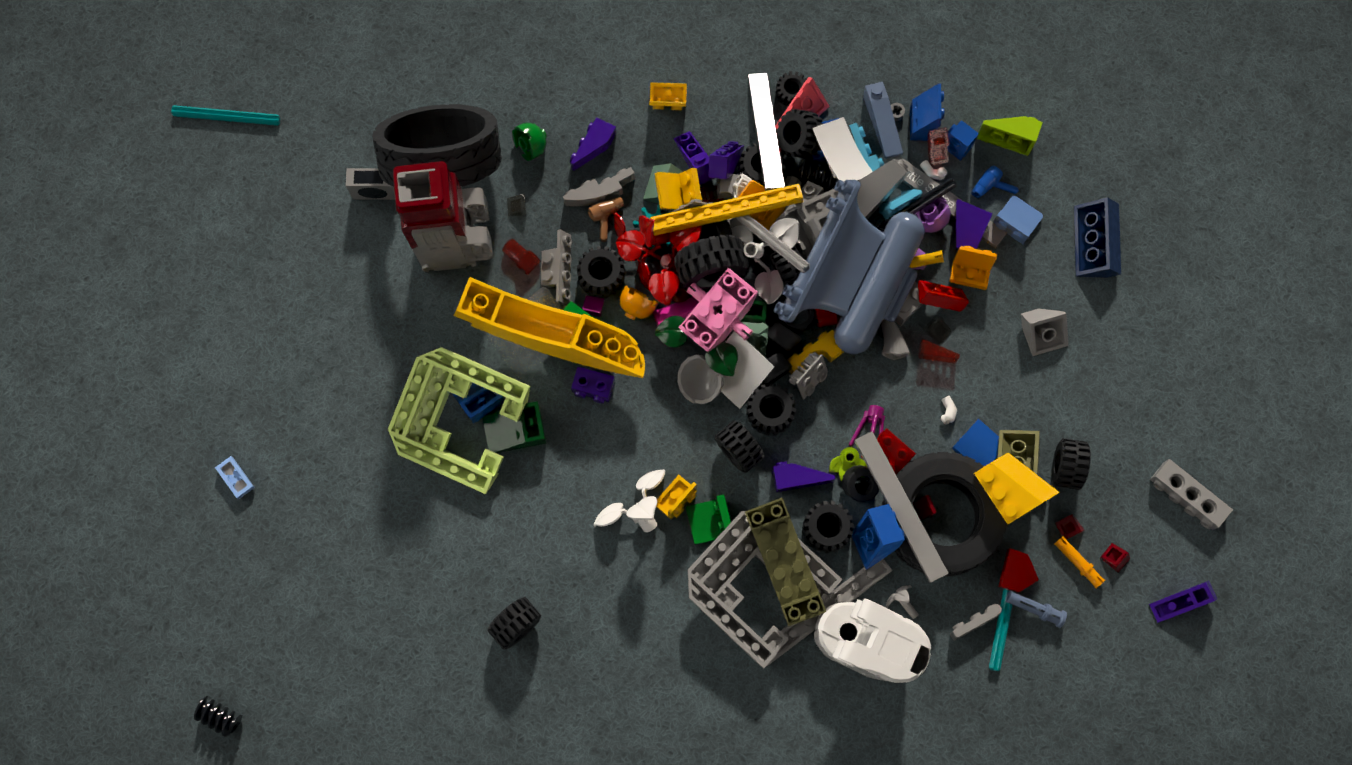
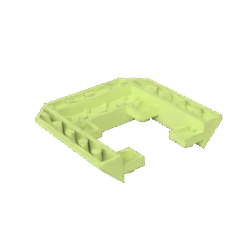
[388,347,530,494]

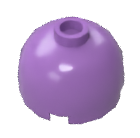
[914,196,951,233]

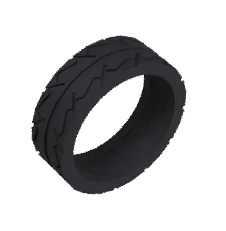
[372,104,502,187]

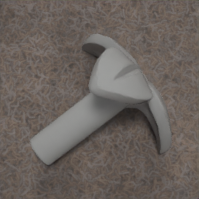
[885,585,919,619]

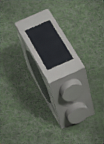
[346,168,395,200]

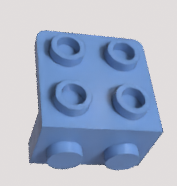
[993,196,1043,244]

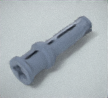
[1005,590,1067,628]

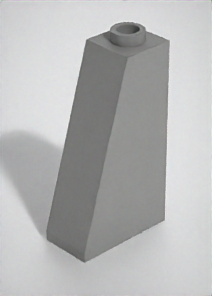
[857,159,911,219]

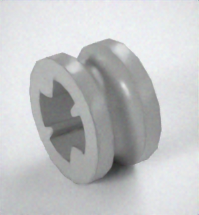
[891,103,905,121]

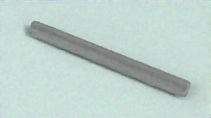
[736,215,810,273]

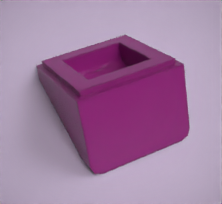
[582,295,605,317]

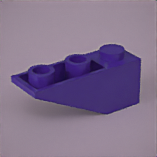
[570,117,617,171]
[674,131,715,185]
[709,141,744,179]

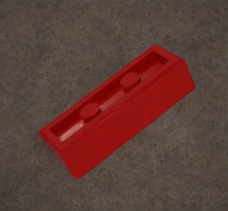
[918,280,969,312]

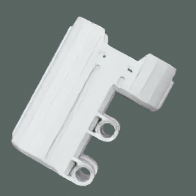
[814,598,931,683]

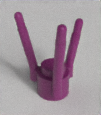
[849,405,885,446]

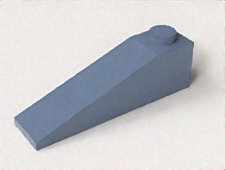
[863,82,903,159]

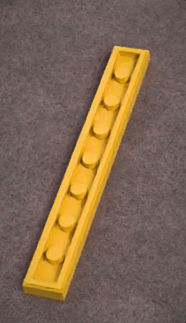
[650,184,804,236]

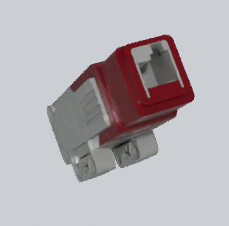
[393,161,493,272]

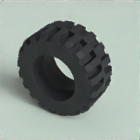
[674,235,750,292]

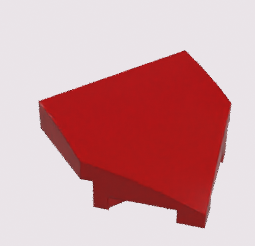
[999,548,1039,593]

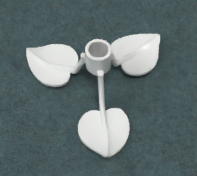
[731,218,799,304]
[594,469,665,532]

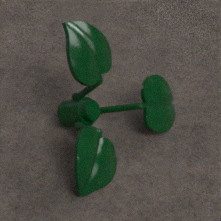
[655,309,738,377]

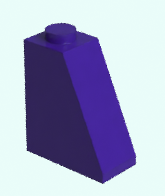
[956,199,993,251]

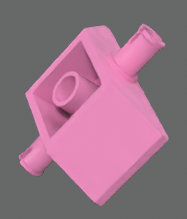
[678,268,758,352]

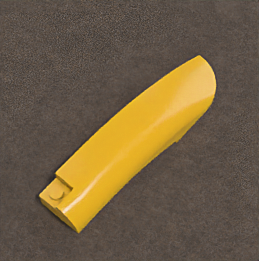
[454,277,645,378]

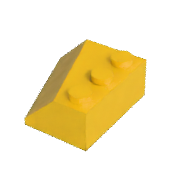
[974,453,1060,524]

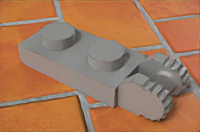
[950,604,1002,641]

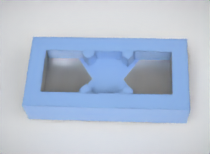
[215,456,255,499]

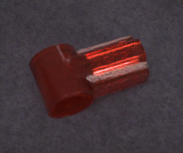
[502,239,541,275]

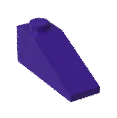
[772,461,835,492]
[1149,580,1217,623]

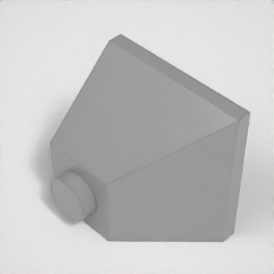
[1021,309,1069,356]

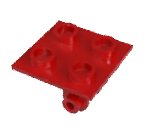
[861,428,916,475]

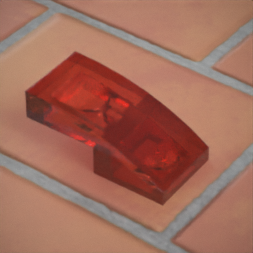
[928,127,949,166]

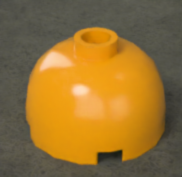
[620,285,658,320]

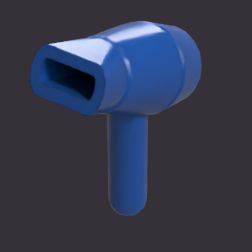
[971,166,1019,198]

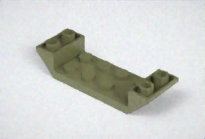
[745,498,826,626]

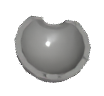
[677,355,724,404]

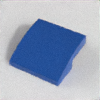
[952,419,999,466]

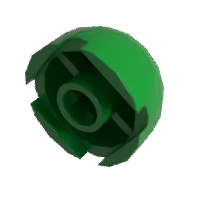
[512,123,547,161]

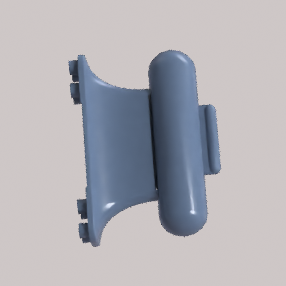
[774,180,925,355]

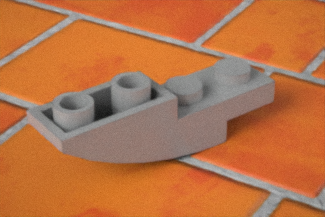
[563,167,635,206]

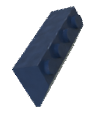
[1074,197,1121,278]

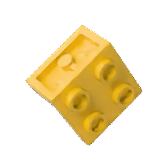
[655,168,702,210]

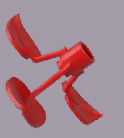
[614,212,670,291]
[616,226,702,306]

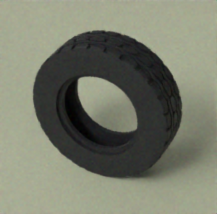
[882,452,1007,577]

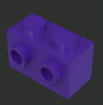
[571,367,615,404]

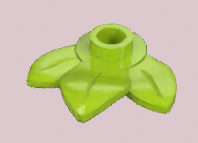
[829,447,867,482]

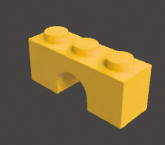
[788,330,844,374]

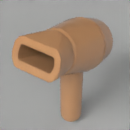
[588,197,624,242]

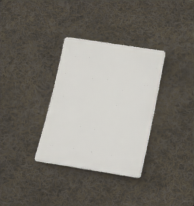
[813,117,873,181]

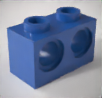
[944,120,979,161]

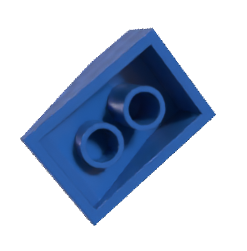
[852,504,905,569]

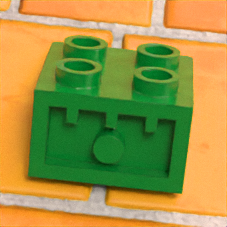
[686,494,731,545]

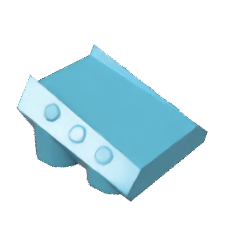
[879,189,922,220]

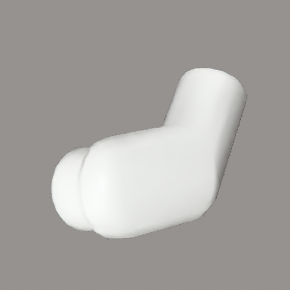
[920,160,947,180]
[941,396,957,425]

